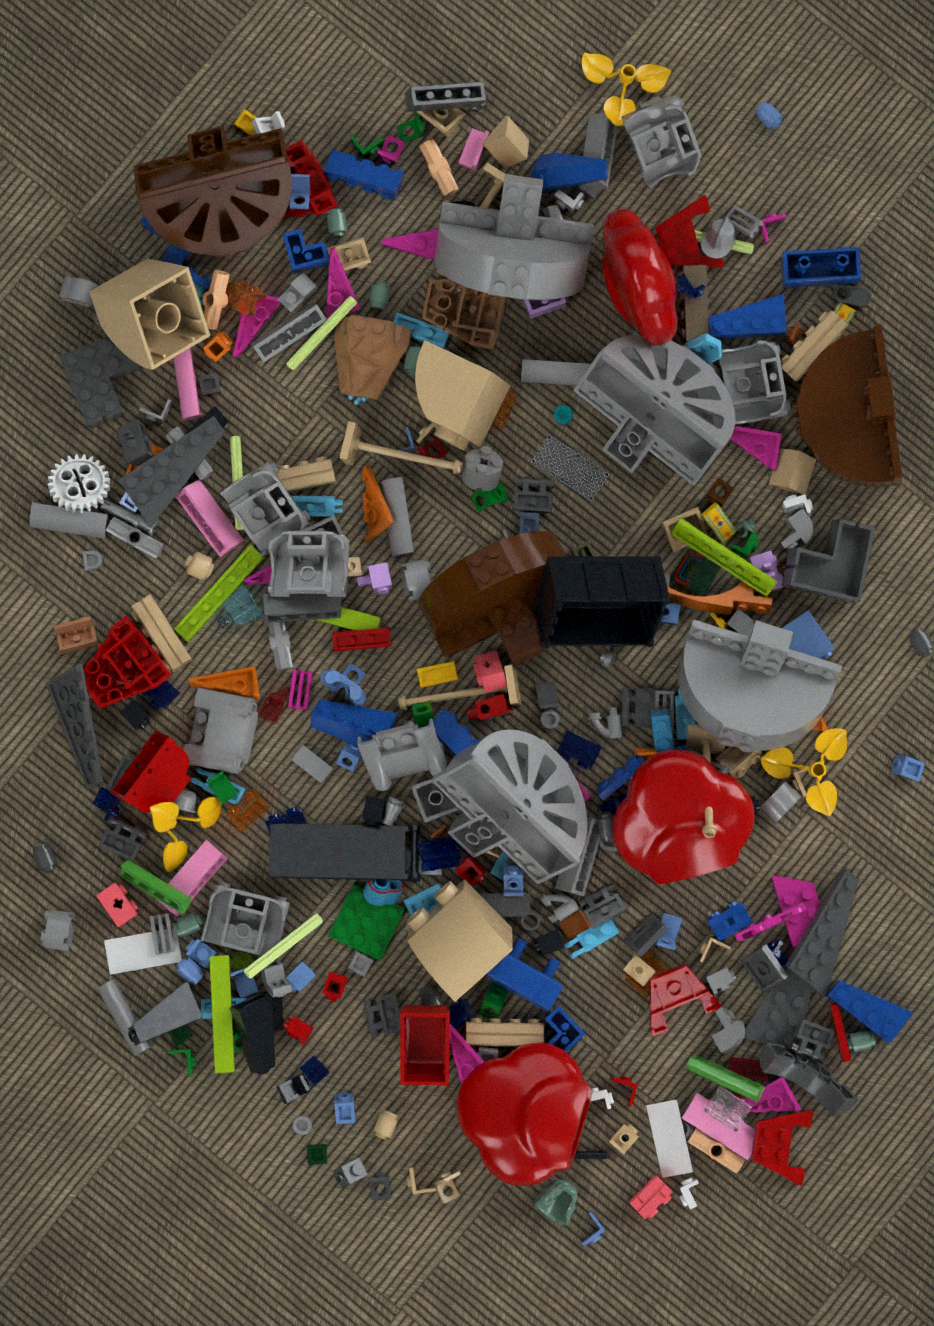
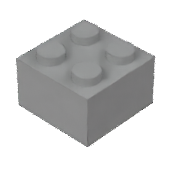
[411,779,461,823]

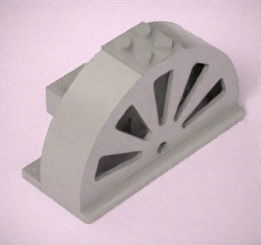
[434,174,594,300]
[573,334,735,486]
[678,619,842,752]
[431,730,587,884]

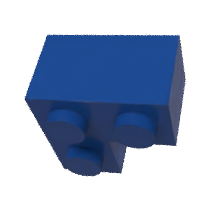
[283,229,329,274]
[545,1005,585,1052]

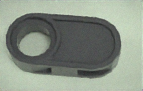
[833,284,871,308]

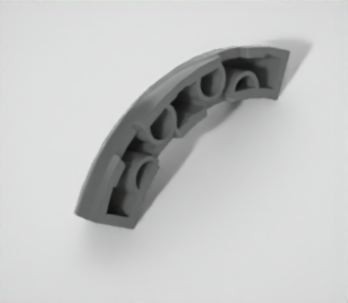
[760,1043,858,1117]

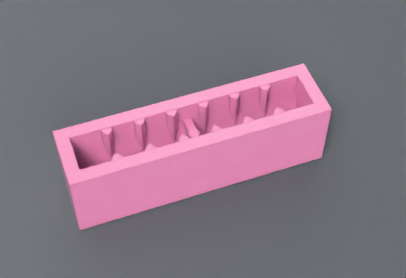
[173,348,201,421]
[176,479,244,558]
[157,840,228,917]
[682,1093,755,1160]

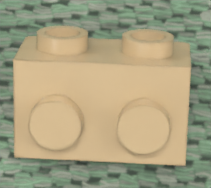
[327,237,371,273]

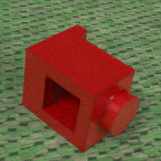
[455,854,486,886]
[322,971,348,1002]
[283,1016,314,1045]

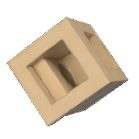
[609,1123,639,1155]

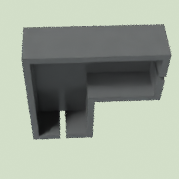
[59,337,145,429]
[782,519,875,603]

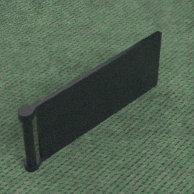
[269,823,421,882]

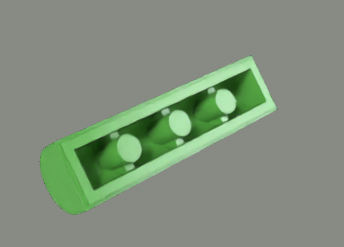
[120,860,191,914]
[687,1055,765,1102]

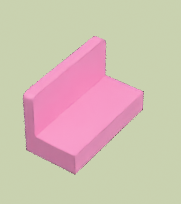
[458,128,490,171]

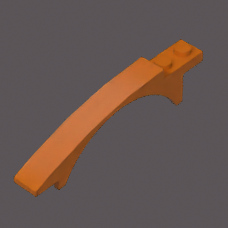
[667,582,772,616]

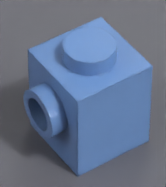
[660,603,680,625]

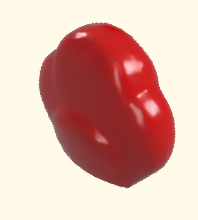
[602,209,677,346]
[612,749,755,885]
[457,1042,593,1186]

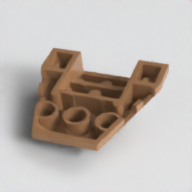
[422,278,507,350]
[334,315,412,400]

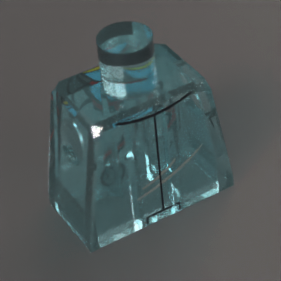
[216,585,263,629]

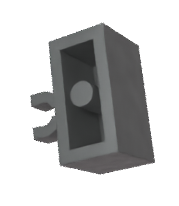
[117,419,154,467]

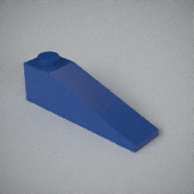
[531,152,608,194]

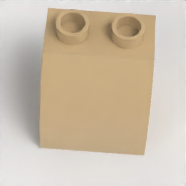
[89,258,210,370]
[415,340,511,451]
[406,879,513,1002]

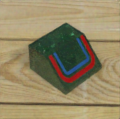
[670,548,721,596]

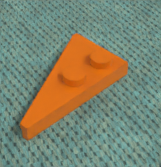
[362,465,394,542]
[189,666,260,699]

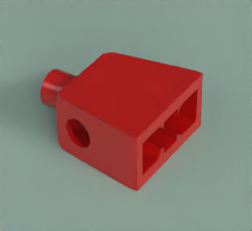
[467,694,514,721]

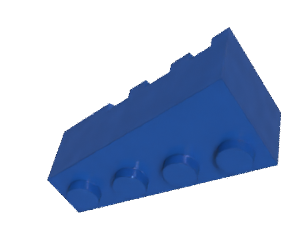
[324,150,404,200]
[708,294,786,339]
[310,699,397,746]
[427,709,479,755]
[827,980,913,1043]

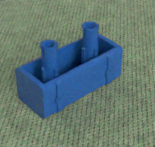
[781,247,861,289]
[484,938,563,1013]

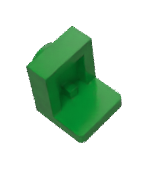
[730,532,760,558]

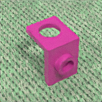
[377,135,405,164]
[760,213,786,245]

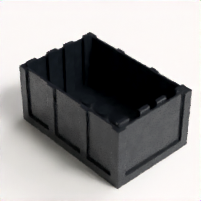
[532,556,670,648]

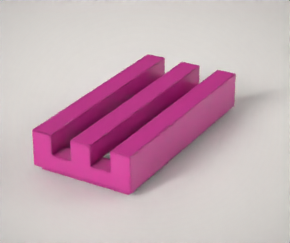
[288,669,312,710]

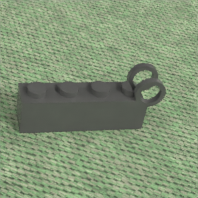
[404,82,487,112]
[262,581,348,623]
[480,893,540,931]

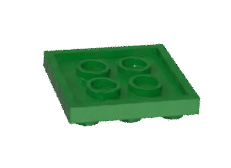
[328,884,405,961]

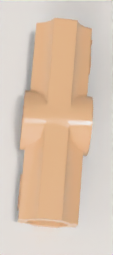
[420,139,459,197]
[203,270,230,330]
[687,1128,745,1174]

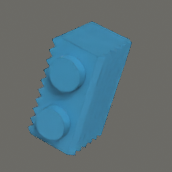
[650,708,674,753]

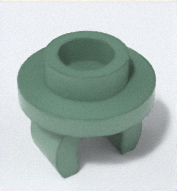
[736,518,757,539]

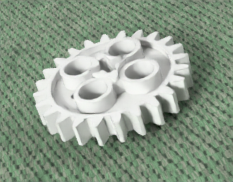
[48,454,110,513]

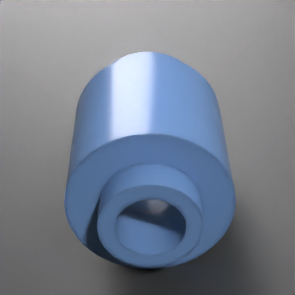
[755,102,783,130]
[176,957,205,985]

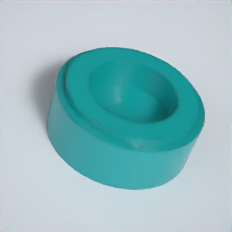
[554,405,573,425]

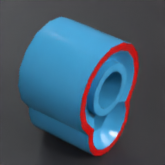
[363,880,404,906]

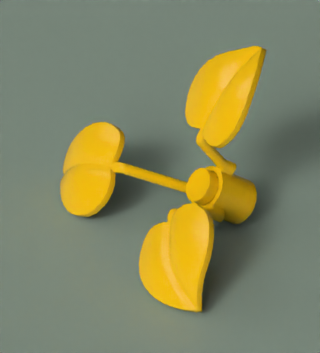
[582,53,671,126]
[760,728,847,816]
[150,797,222,872]

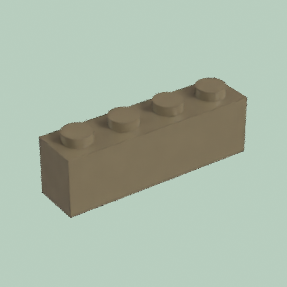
[679,265,709,343]

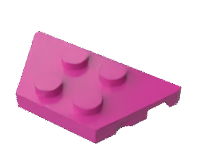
[771,875,820,948]

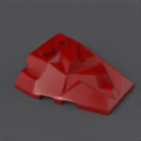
[281,139,338,220]
[83,616,172,709]

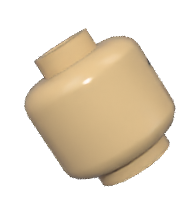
[184,552,214,580]

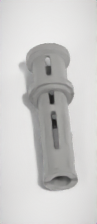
[100,499,158,536]

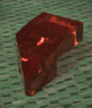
[259,686,290,723]

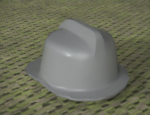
[701,217,737,259]
[174,790,197,813]

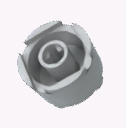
[462,446,503,491]
[400,559,433,602]
[41,910,75,951]

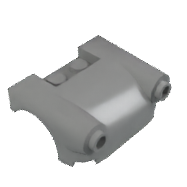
[621,95,702,188]
[719,340,791,426]
[220,461,311,556]
[268,531,350,597]
[184,688,258,774]
[358,718,448,791]
[201,881,290,956]

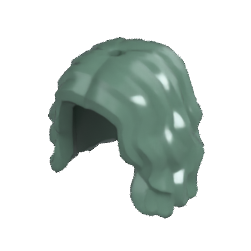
[534,1179,577,1226]

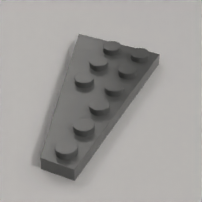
[119,416,225,528]
[46,664,103,790]
[785,869,859,997]

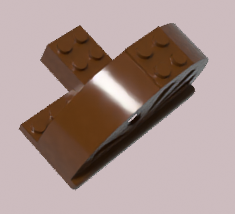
[134,125,292,257]
[793,325,902,487]
[418,531,566,666]

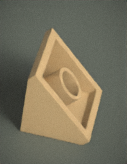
[416,108,466,137]
[482,115,529,168]
[768,448,816,495]
[661,507,708,552]

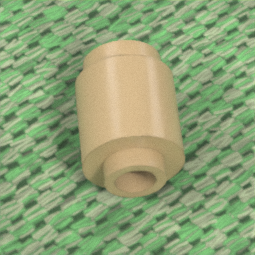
[373,1110,398,1140]

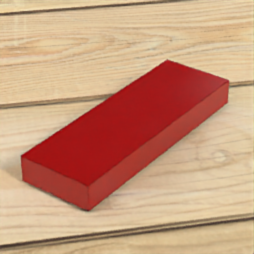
[332,627,392,652]
[828,1004,851,1062]

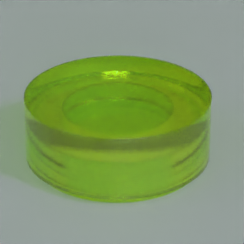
[233,950,252,970]

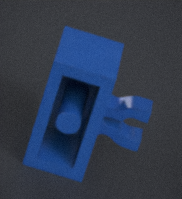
[707,901,753,941]

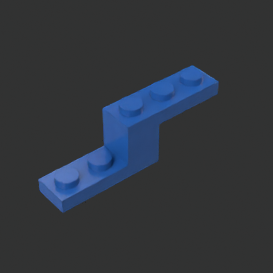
[140,216,212,292]
[596,744,690,801]

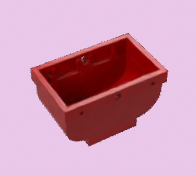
[110,731,191,813]
[400,1005,450,1086]

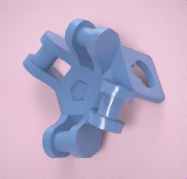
[320,664,366,706]

